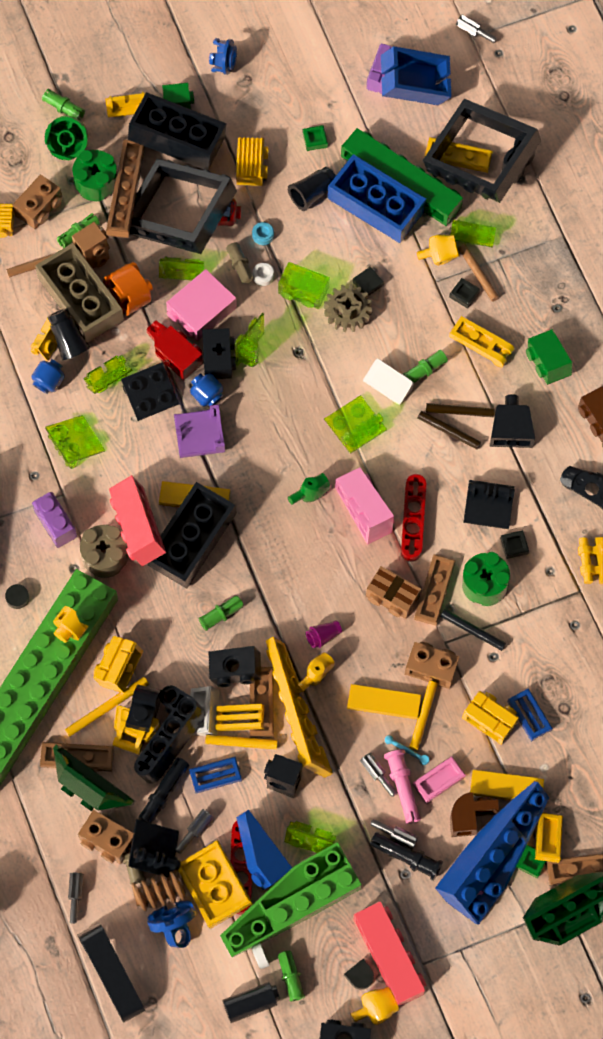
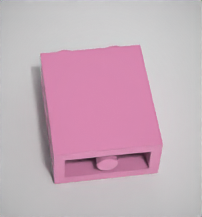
[166,269,237,341]

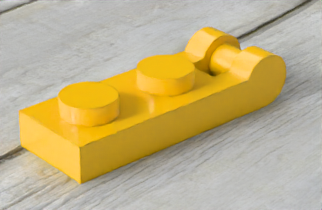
[449,316,515,367]

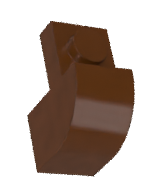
[450,792,499,837]

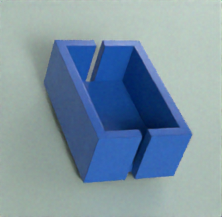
[381,46,451,105]

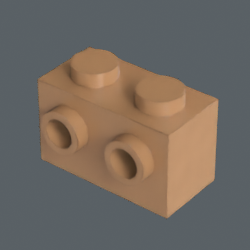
[13,174,63,229]
[72,222,110,269]
[405,642,460,689]
[78,810,134,864]

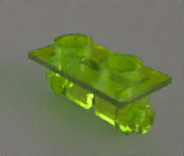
[450,219,497,248]
[159,256,205,280]
[84,355,133,394]
[284,821,337,854]

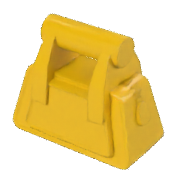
[112,705,161,755]

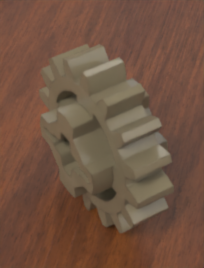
[324,284,372,332]

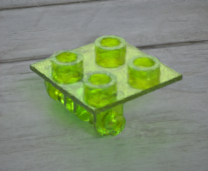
[235,312,264,367]
[324,395,387,454]
[45,415,106,469]

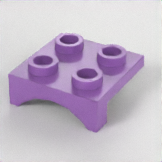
[174,404,225,458]

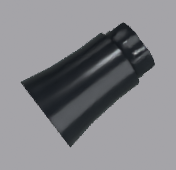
[288,166,336,211]
[48,308,90,360]

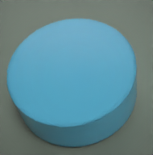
[252,222,274,245]

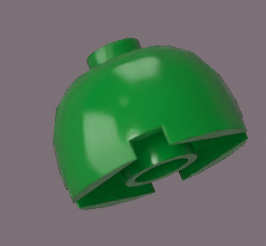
[44,116,89,161]

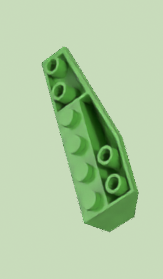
[220,842,362,958]

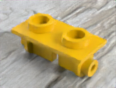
[105,91,145,118]
[31,317,57,361]

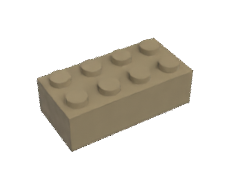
[35,243,124,343]

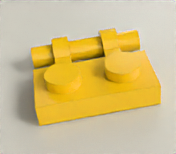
[578,537,603,584]

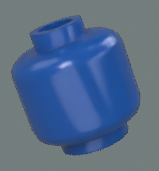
[31,359,65,394]
[190,373,224,407]

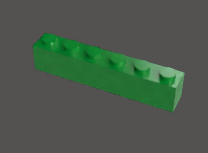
[341,128,463,227]

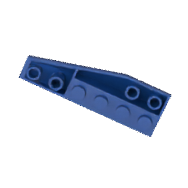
[435,781,550,925]

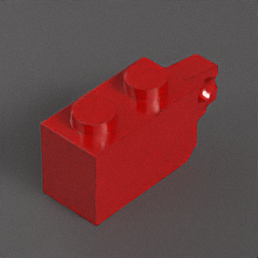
[146,321,203,381]

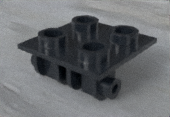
[121,362,179,421]
[463,480,515,529]
[128,819,181,878]

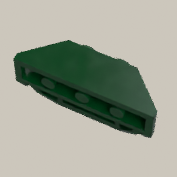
[53,744,136,812]
[523,872,603,946]

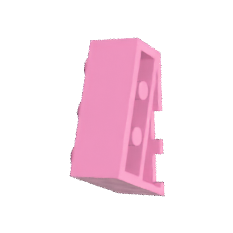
[335,468,394,544]

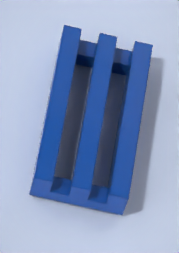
[507,688,553,742]
[189,757,242,794]

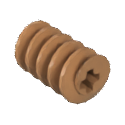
[131,872,185,912]

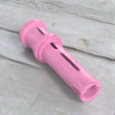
[384,749,421,824]

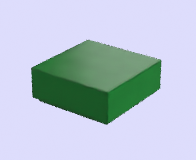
[302,125,328,151]
[516,845,546,879]

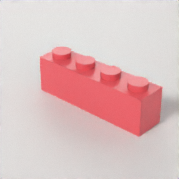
[109,475,166,567]
[353,901,427,1007]

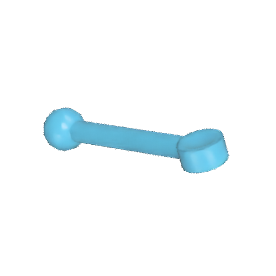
[384,735,429,765]

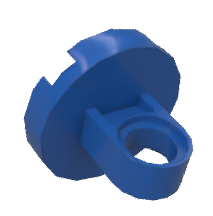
[147,901,196,948]

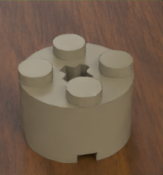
[80,525,128,578]

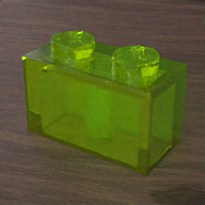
[278,262,330,309]

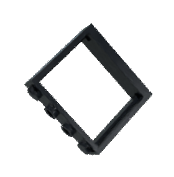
[423,99,541,203]
[129,159,237,254]

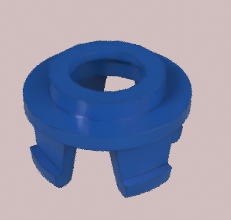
[209,38,237,75]

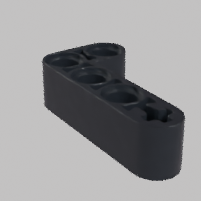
[134,685,205,784]
[77,923,146,1023]

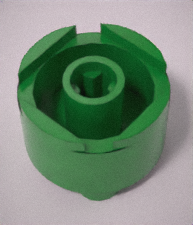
[72,150,117,201]
[462,552,510,606]

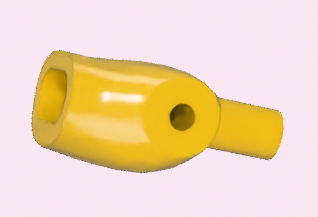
[417,234,460,265]
[296,652,335,692]
[351,987,399,1025]

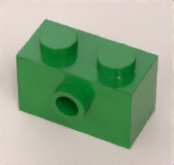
[526,329,572,385]

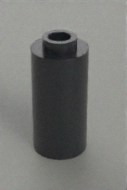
[222,982,280,1023]

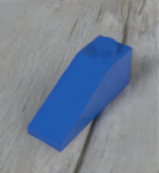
[236,809,292,890]

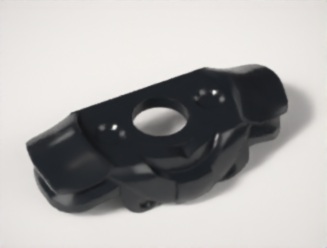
[560,466,603,510]

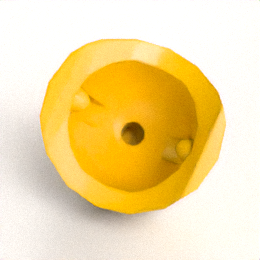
[53,606,89,643]

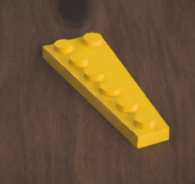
[265,637,333,778]

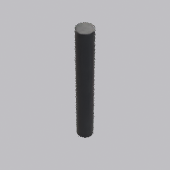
[440,609,506,651]

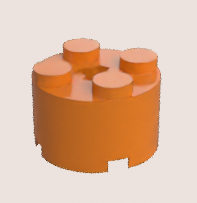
[103,262,153,316]

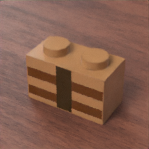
[366,566,421,619]

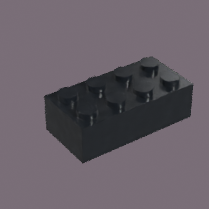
[128,92,227,170]
[148,482,237,589]

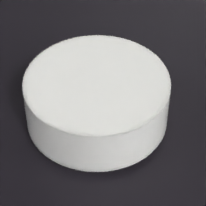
[252,263,275,286]
[252,943,270,969]

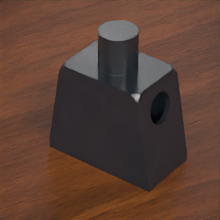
[489,394,535,448]

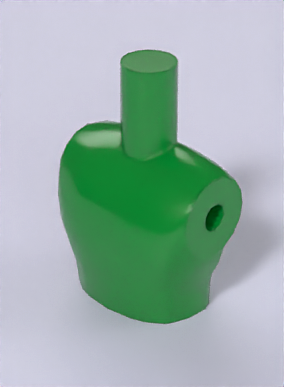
[288,473,330,505]

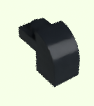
[126,684,161,732]

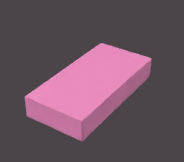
[412,756,466,804]

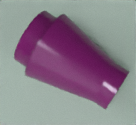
[305,620,342,648]

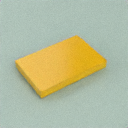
[178,840,253,929]

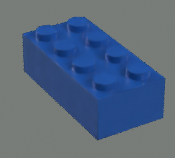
[328,155,426,243]

